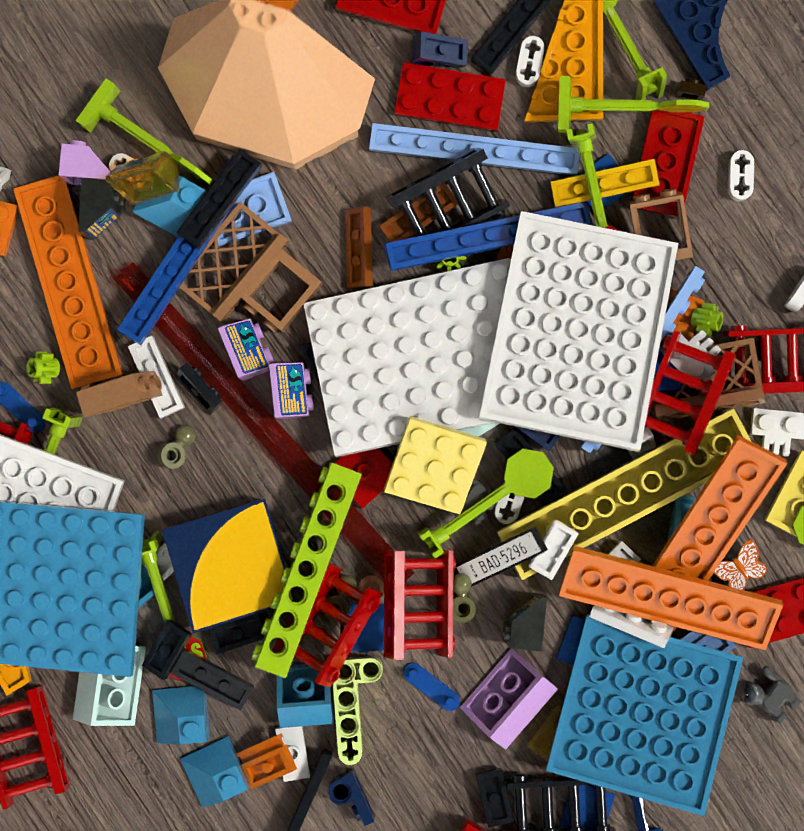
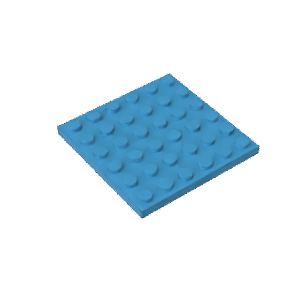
[0,501,145,677]
[546,614,743,816]

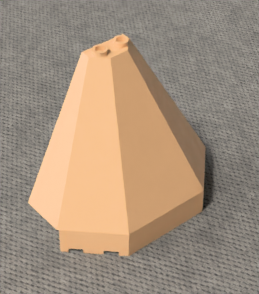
[158,0,375,170]

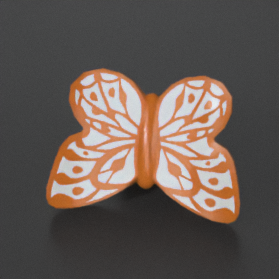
[714,540,767,590]

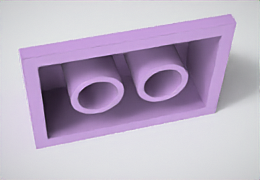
[460,648,558,749]

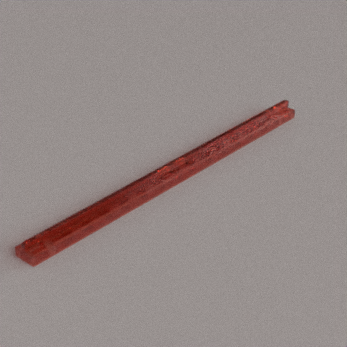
[114,262,414,582]

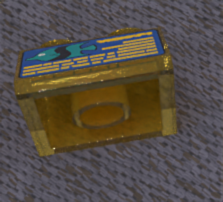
[105,151,180,205]

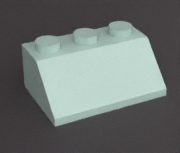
[73,645,146,726]

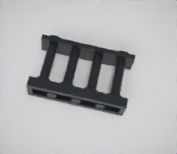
[385,148,511,237]
[506,774,616,831]

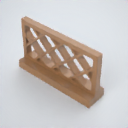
[179,202,290,323]
[655,338,766,421]

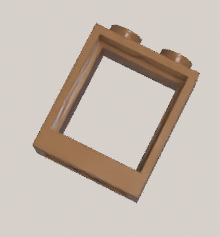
[628,188,693,260]
[241,249,323,333]
[76,371,163,418]

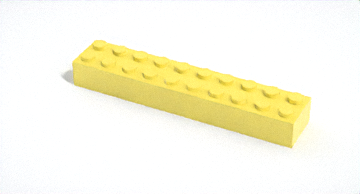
[496,408,752,580]

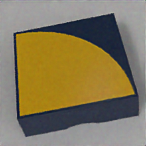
[162,499,296,633]

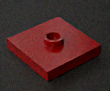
[334,448,392,509]

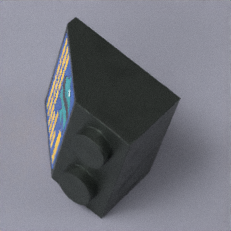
[78,178,126,240]
[502,594,547,652]

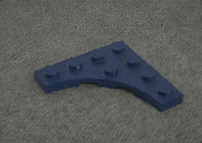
[653,0,730,92]

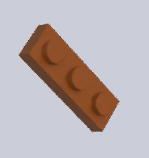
[379,182,458,242]
[345,207,373,289]

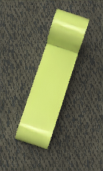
[333,656,383,765]

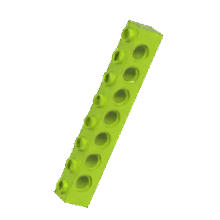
[251,463,362,678]

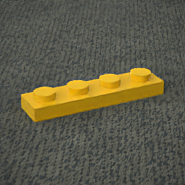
[551,159,660,208]

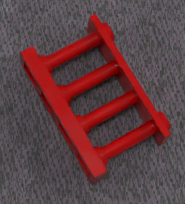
[723,325,804,394]
[645,330,736,456]
[383,550,456,660]
[271,562,382,687]
[0,685,70,810]

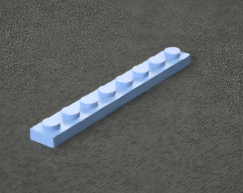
[369,123,580,176]
[580,266,705,453]

